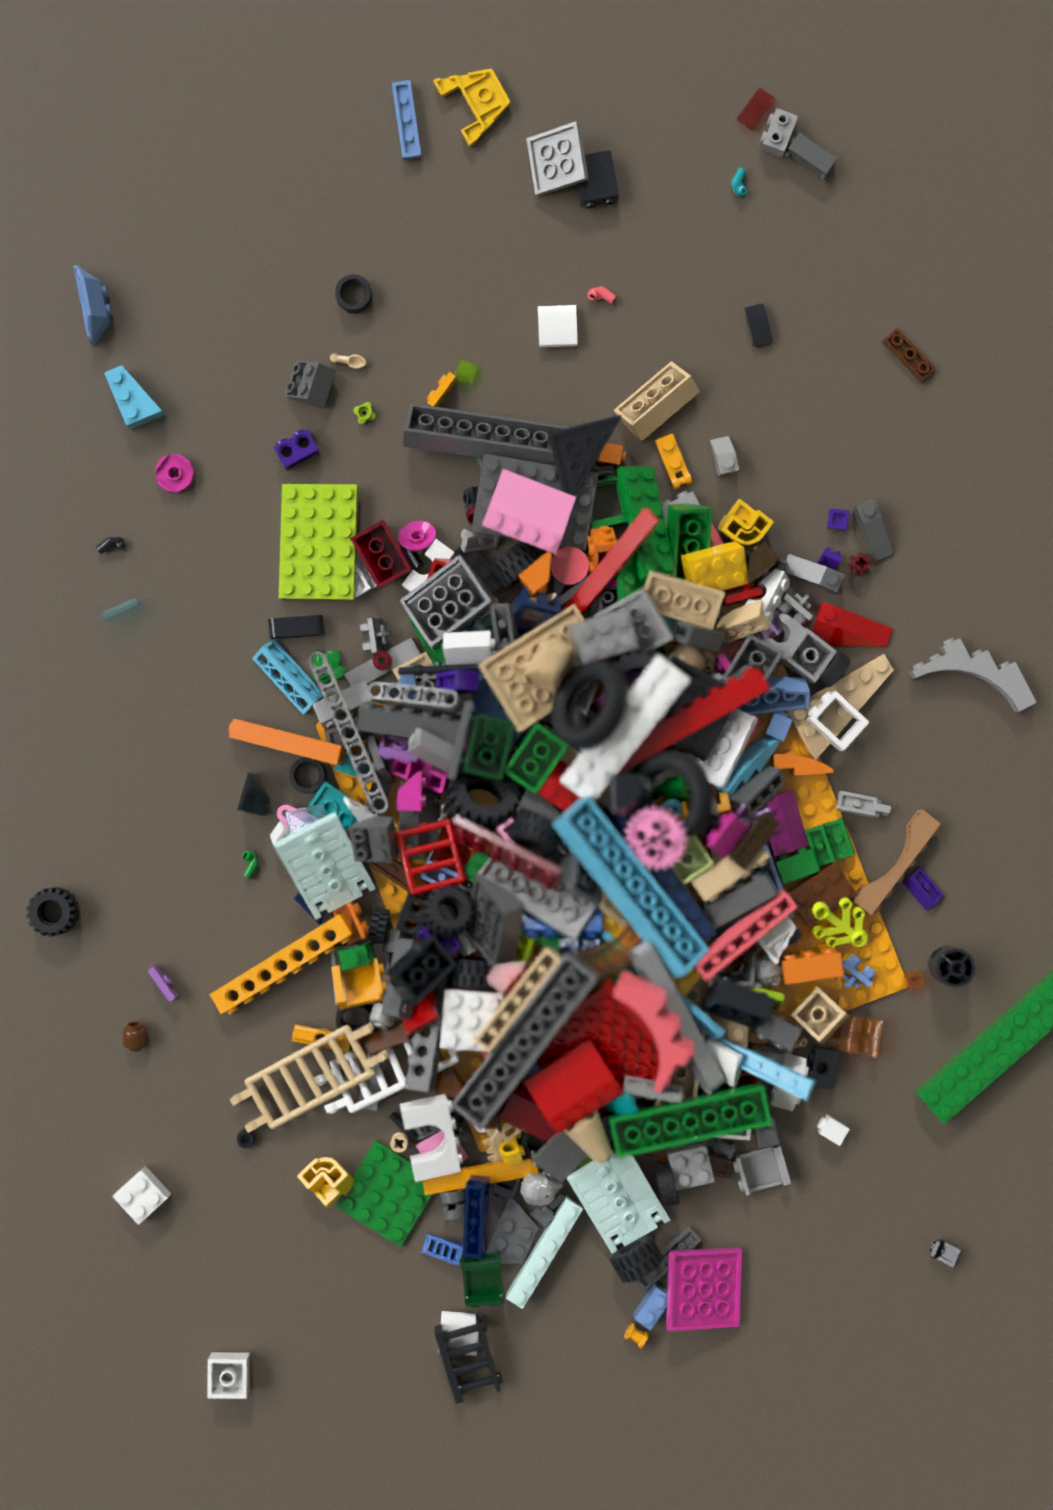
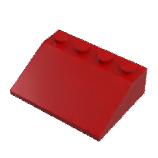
[523,1039,623,1135]

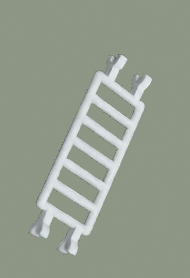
[314,1030,463,1114]

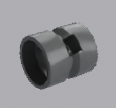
[440,1188,468,1220]

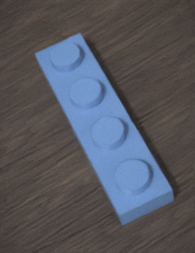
[392,80,422,160]

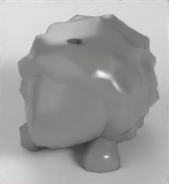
[754,955,782,988]
[520,1170,563,1206]

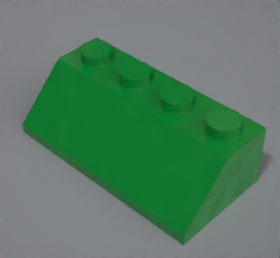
[667,503,713,580]

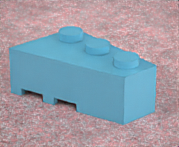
[104,365,166,430]

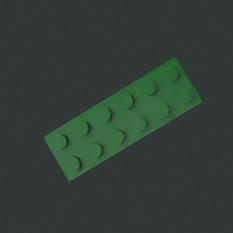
[617,466,677,580]

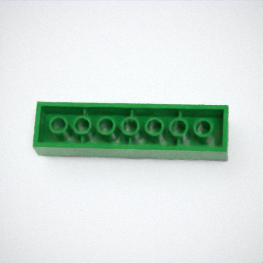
[608,1083,772,1158]

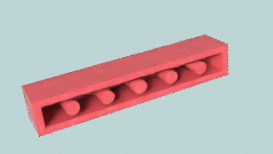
[692,889,797,981]

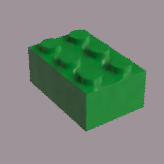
[504,722,568,794]

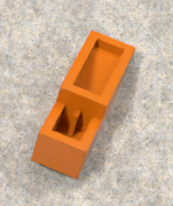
[771,754,833,776]

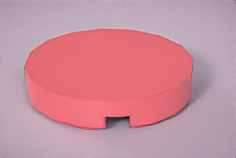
[551,546,589,585]

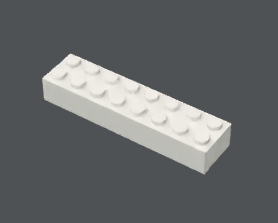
[560,654,691,802]

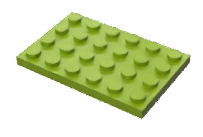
[279,484,359,600]

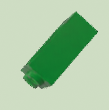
[590,474,628,529]

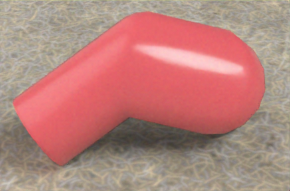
[587,286,616,304]

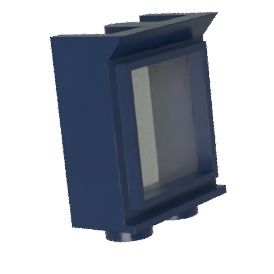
[511,587,561,634]

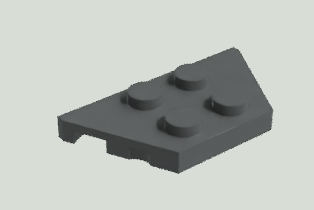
[485,1198,538,1265]

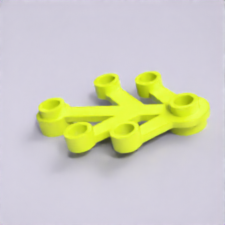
[812,898,868,948]

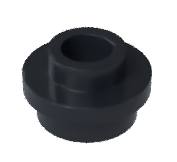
[237,1129,256,1149]

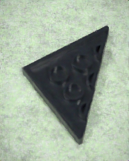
[548,414,622,496]

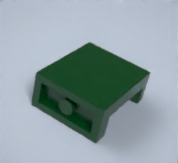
[461,1252,503,1308]

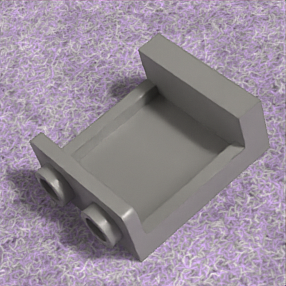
[732,1145,791,1196]

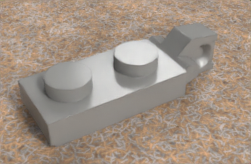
[836,791,891,818]

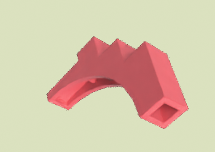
[613,971,695,1093]

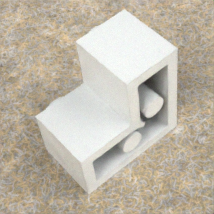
[770,1052,809,1111]

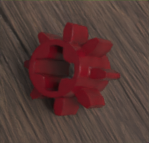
[847,552,873,576]

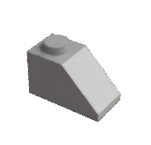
[710,436,739,478]

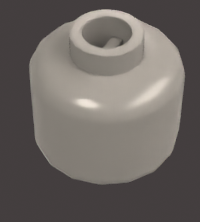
[370,1000,395,1030]

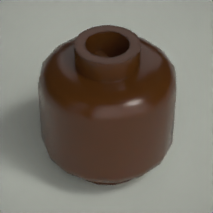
[122,1021,148,1052]

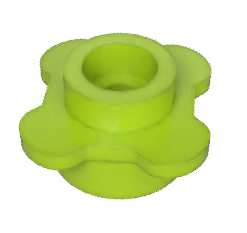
[354,402,376,424]

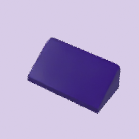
[902,866,944,910]

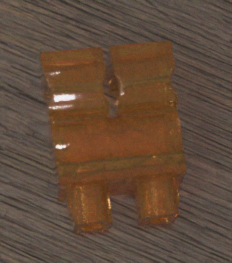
[827,1015,883,1058]

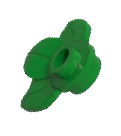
[313,650,346,684]

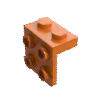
[586,526,617,573]
[333,900,370,945]

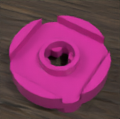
[155,454,195,493]

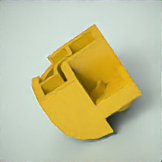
[718,499,774,545]
[297,1157,354,1208]

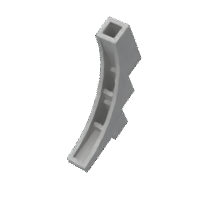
[909,637,1037,712]

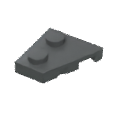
[366,735,395,785]

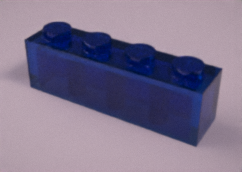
[463,1175,490,1259]

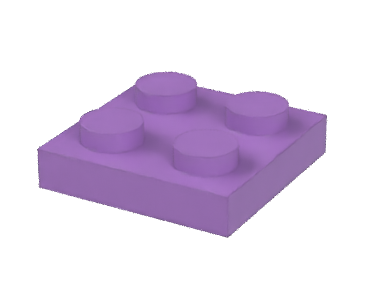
[378,735,417,763]

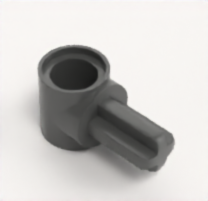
[529,1191,565,1227]

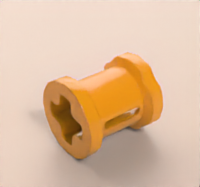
[624,1323,649,1348]

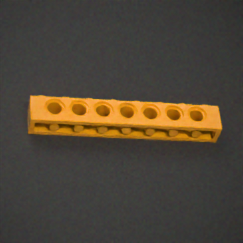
[210,913,355,1015]

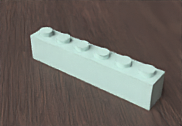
[506,1194,583,1309]

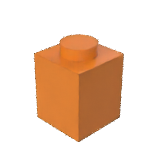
[597,443,626,468]

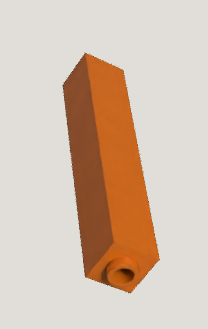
[228,718,346,766]

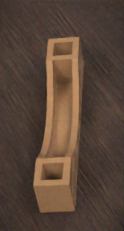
[850,810,940,915]

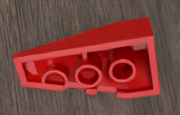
[811,602,893,647]

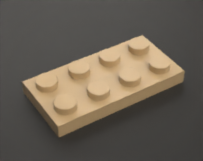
[644,570,725,630]

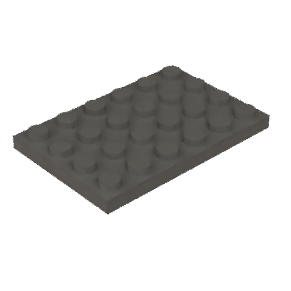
[471,454,599,550]

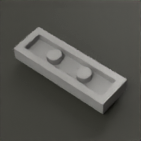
[623,1075,683,1103]

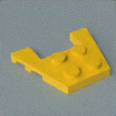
[433,69,510,147]

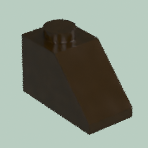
[747,542,782,589]

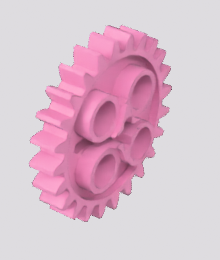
[624,806,689,870]

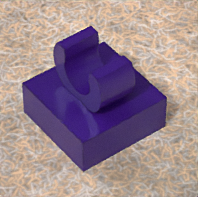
[817,547,842,570]

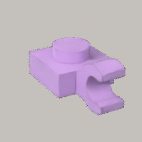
[755,609,783,639]

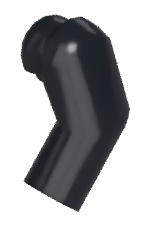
[96,536,126,554]

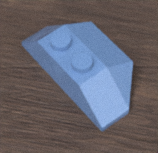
[73,265,113,345]

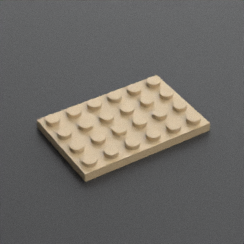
[478,604,610,732]

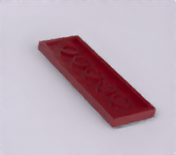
[453,816,562,891]

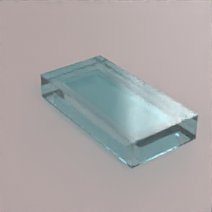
[101,597,142,621]

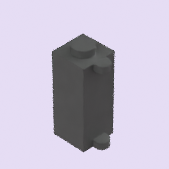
[784,132,837,182]

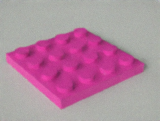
[666,1247,742,1331]

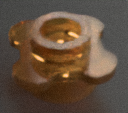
[904,970,925,990]

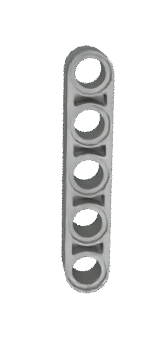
[367,682,463,712]

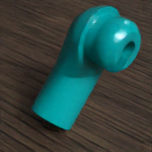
[731,168,747,197]

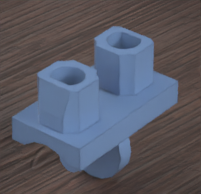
[841,954,876,988]

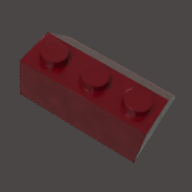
[350,519,412,589]
[498,1079,555,1142]

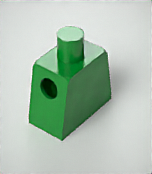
[337,942,376,970]

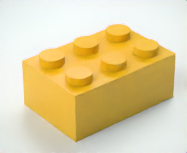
[681,541,748,591]

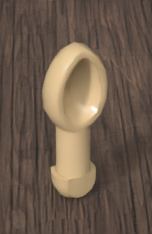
[330,353,367,369]

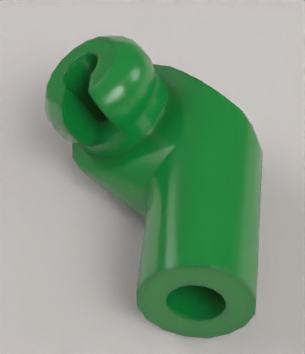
[242,850,259,879]

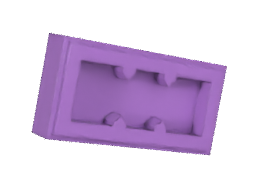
[148,965,179,1001]

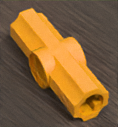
[292,1024,351,1053]

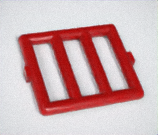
[396,819,467,896]

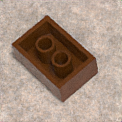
[787,862,858,927]

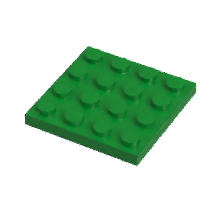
[335,1139,432,1247]

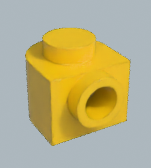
[499,1137,525,1165]

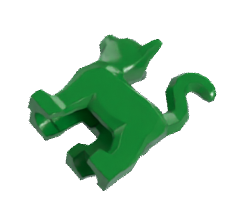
[651,775,691,806]

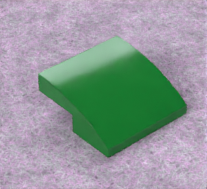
[805,817,855,867]

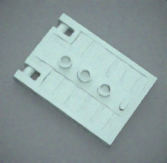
[273,812,376,920]
[567,1149,670,1254]

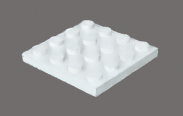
[668,708,758,789]

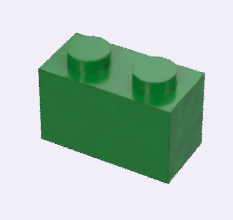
[774,847,820,884]

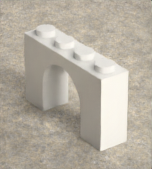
[400,1094,463,1182]

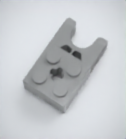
[762,613,837,684]

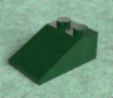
[461,714,514,782]

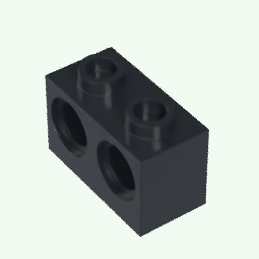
[396,891,429,936]

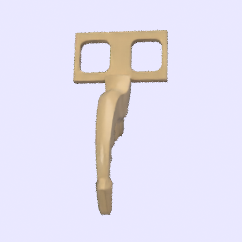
[483,1122,521,1164]

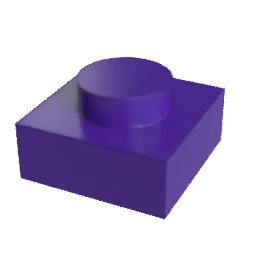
[827,509,849,531]

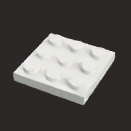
[440,988,504,1051]

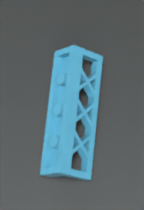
[252,639,324,715]

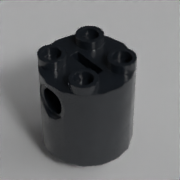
[927,945,975,988]

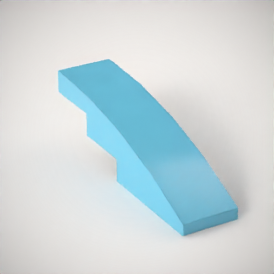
[715,735,781,796]

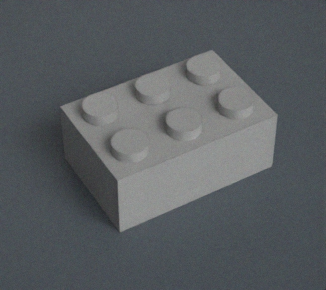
[567,609,638,663]

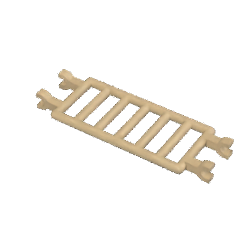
[230,1022,390,1133]

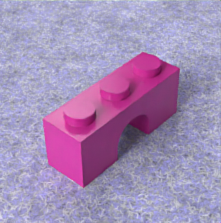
[390,758,451,794]

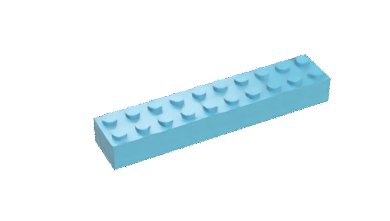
[552,795,709,978]

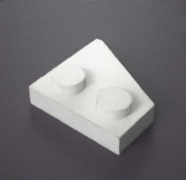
[757,915,796,965]

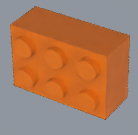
[779,947,844,985]

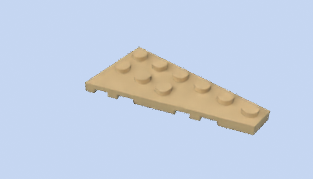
[785,654,894,760]

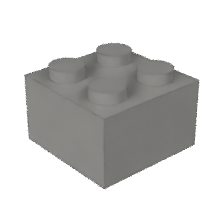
[667,1140,715,1190]

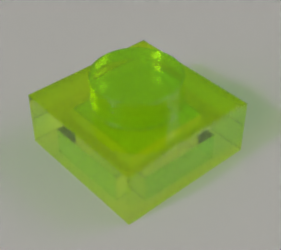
[455,359,479,385]

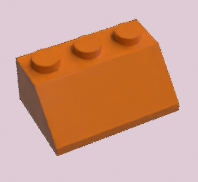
[518,551,551,598]

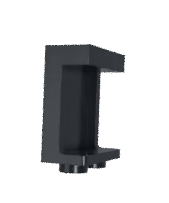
[577,150,619,209]

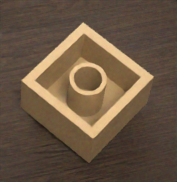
[791,987,849,1044]

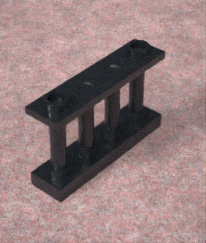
[434,1313,503,1404]

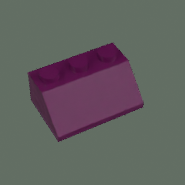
[759,790,809,856]

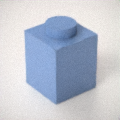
[764,711,792,742]

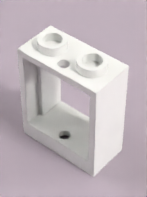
[806,691,869,751]

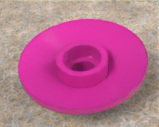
[398,521,436,551]

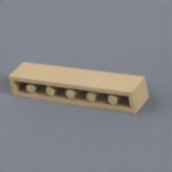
[473,947,563,1053]

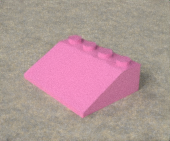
[482,469,576,554]

